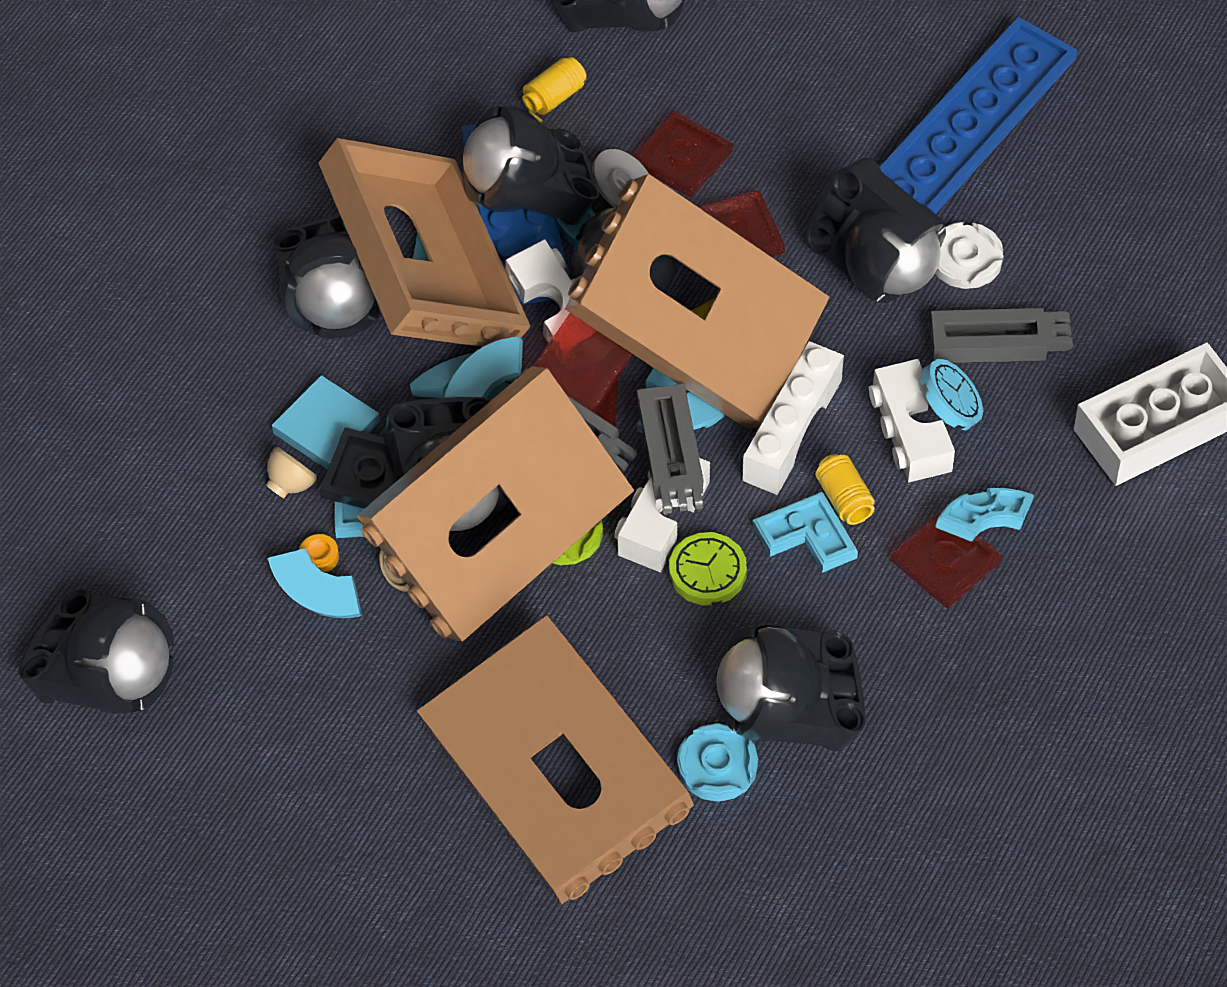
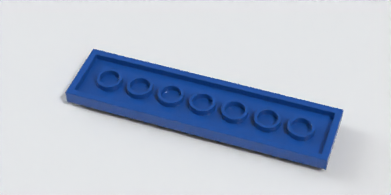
[880,17,1077,213]

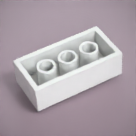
[1074,342,1227,486]

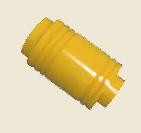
[523,57,586,115]
[815,454,875,525]

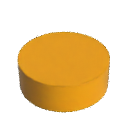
[299,534,339,573]

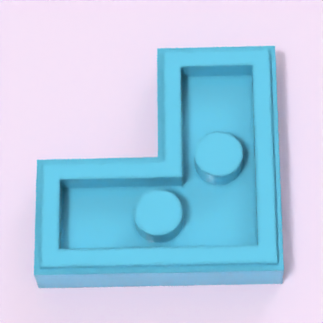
[753,492,858,573]

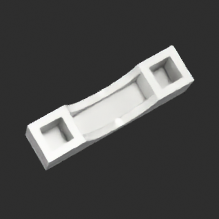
[742,341,844,495]

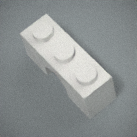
[505,239,599,365]
[869,359,955,483]
[614,458,710,573]

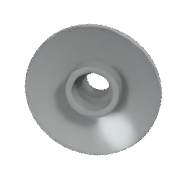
[592,149,648,207]

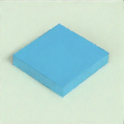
[272,375,380,470]

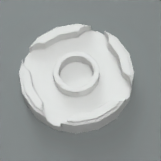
[935,222,1003,289]

